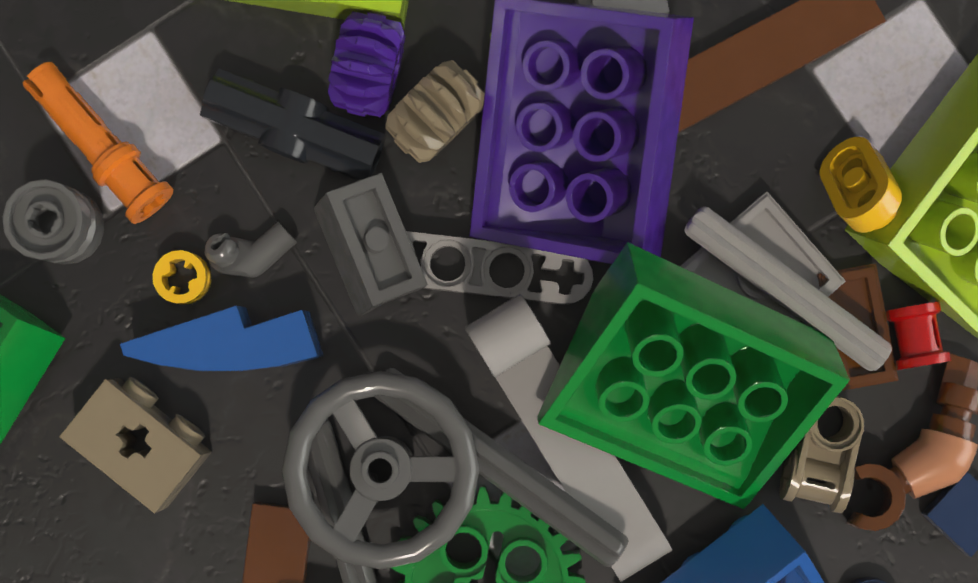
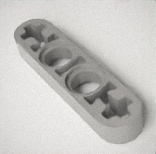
[406,231,593,305]

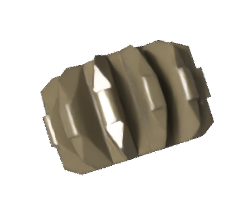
[386,60,485,163]

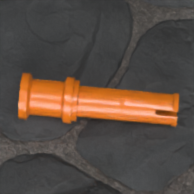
[23,62,174,224]

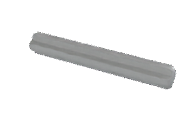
[684,206,892,371]

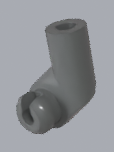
[204,221,298,278]

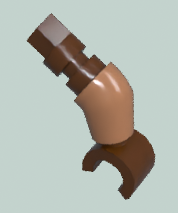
[846,354,978,531]

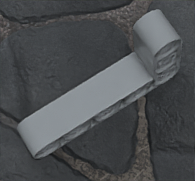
[465,294,672,582]

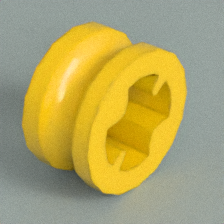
[153,250,211,305]

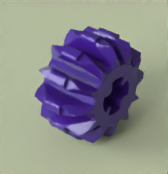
[328,11,405,117]

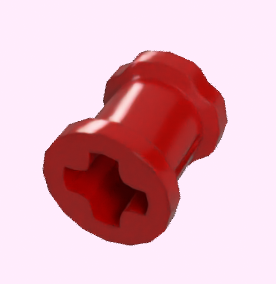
[886,302,951,370]

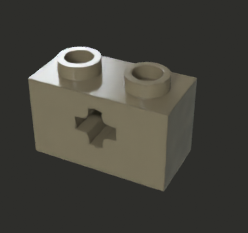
[59,377,212,514]

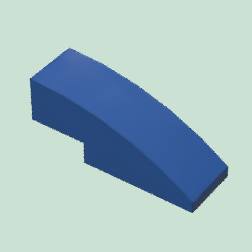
[120,306,324,371]

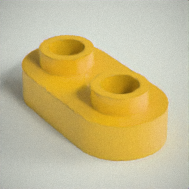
[820,137,902,233]

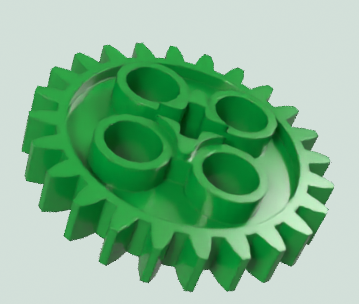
[392,485,586,583]

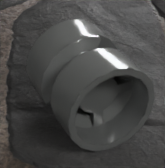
[2,179,105,265]

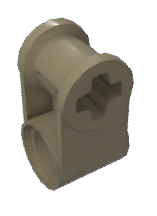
[779,396,864,514]

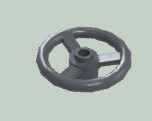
[282,371,480,570]

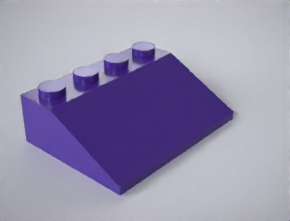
[470,0,694,264]

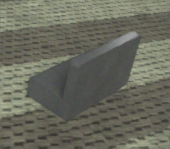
[314,173,428,316]

